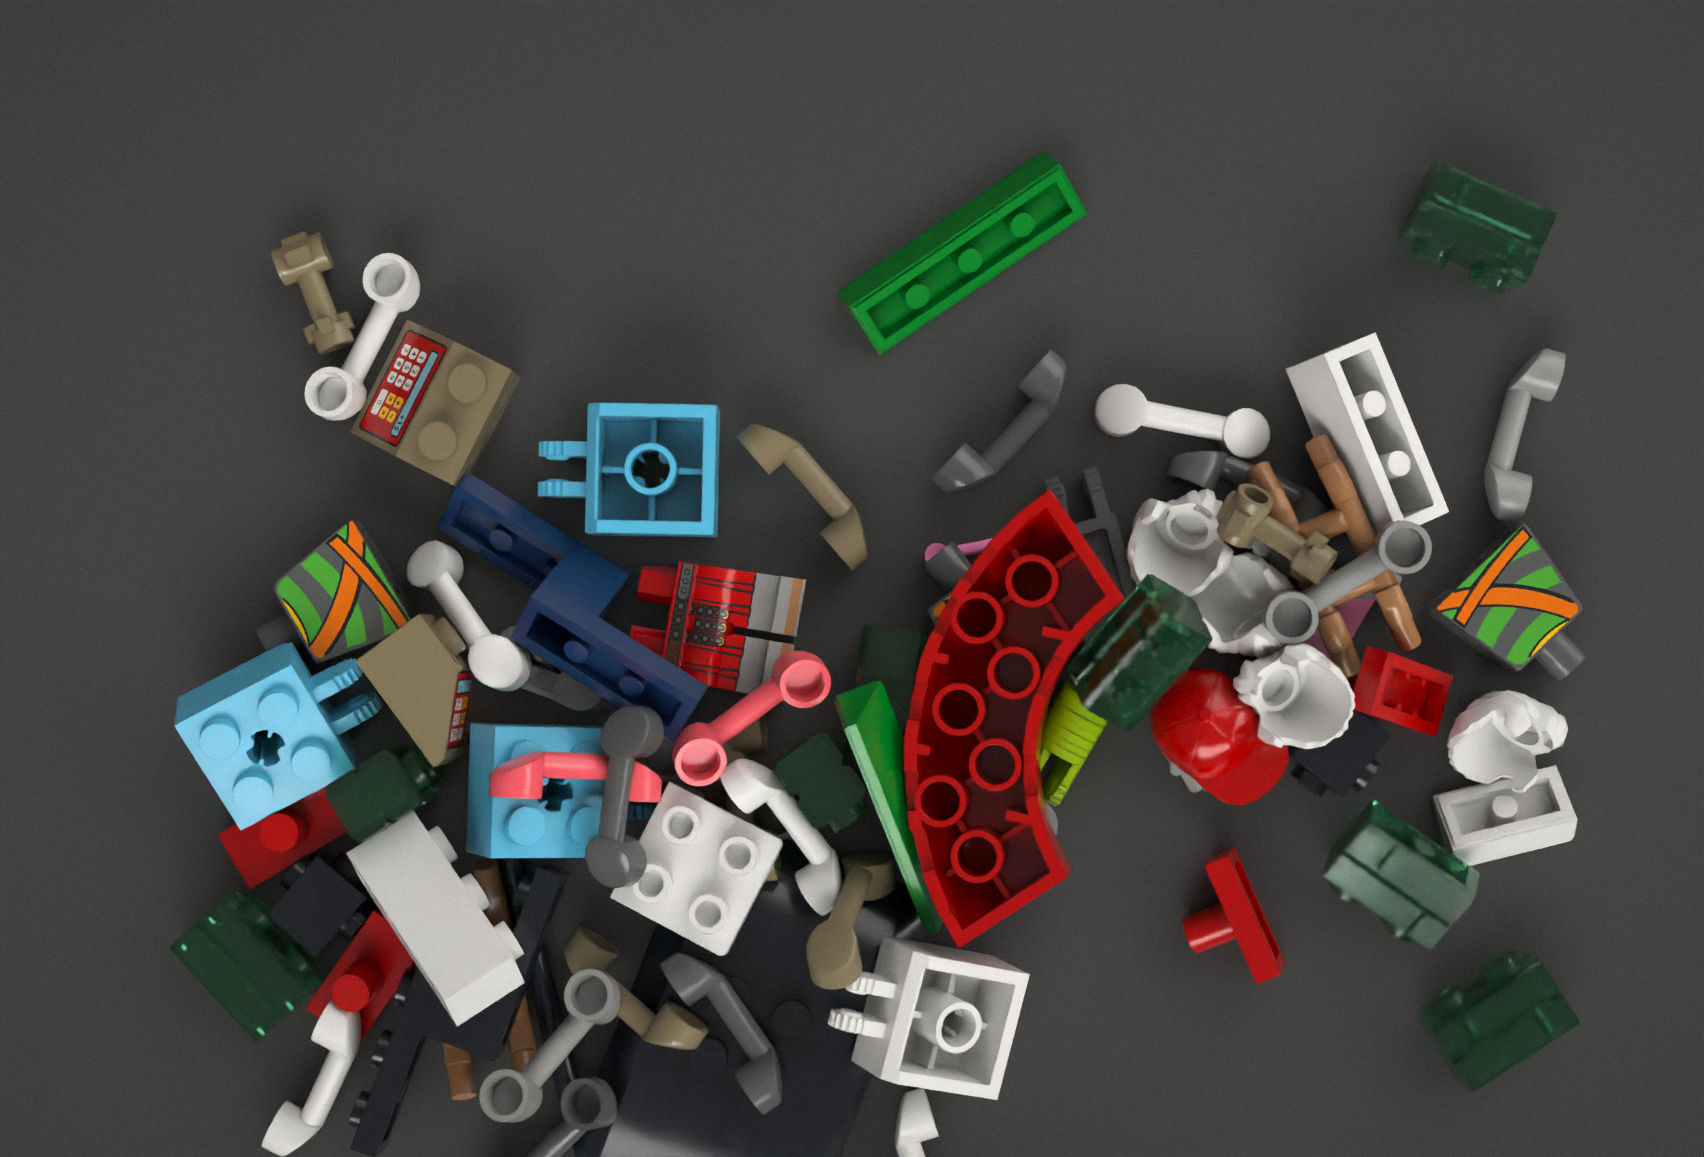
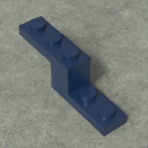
[437,472,708,742]

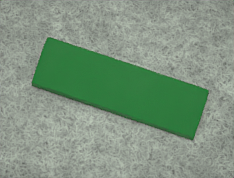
[837,152,1088,355]
[834,681,943,935]

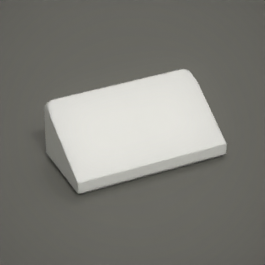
[1432,765,1578,870]

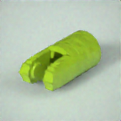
[1040,682,1114,807]

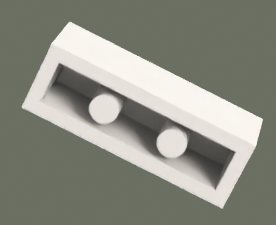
[1286,332,1449,535]
[346,811,525,1026]

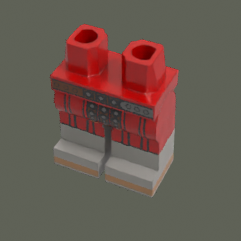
[629,561,806,702]

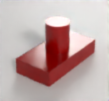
[1346,646,1454,737]
[218,780,364,889]
[1182,845,1286,984]
[306,907,416,1042]

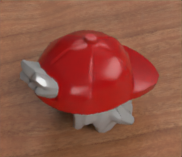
[1149,655,1290,806]

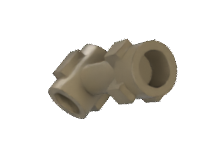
[271,231,356,355]
[1217,483,1338,585]

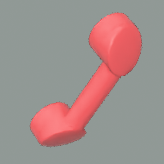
[672,651,831,786]
[488,751,662,802]

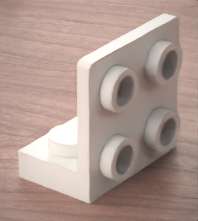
[610,781,783,956]

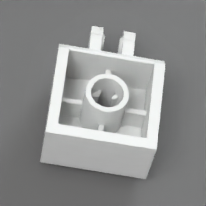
[828,935,1030,1100]

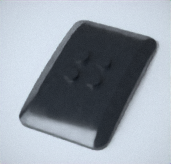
[573,839,927,1157]

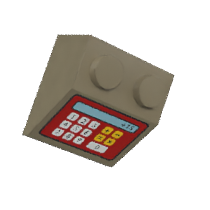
[350,320,521,486]
[356,614,475,768]

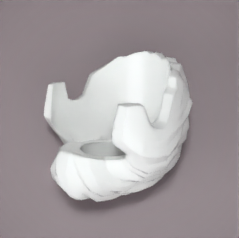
[1126,489,1234,601]
[1189,552,1294,658]
[1233,643,1356,749]
[1447,690,1568,793]

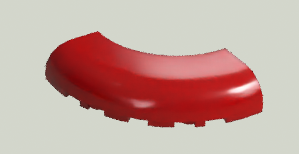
[904,489,1126,948]

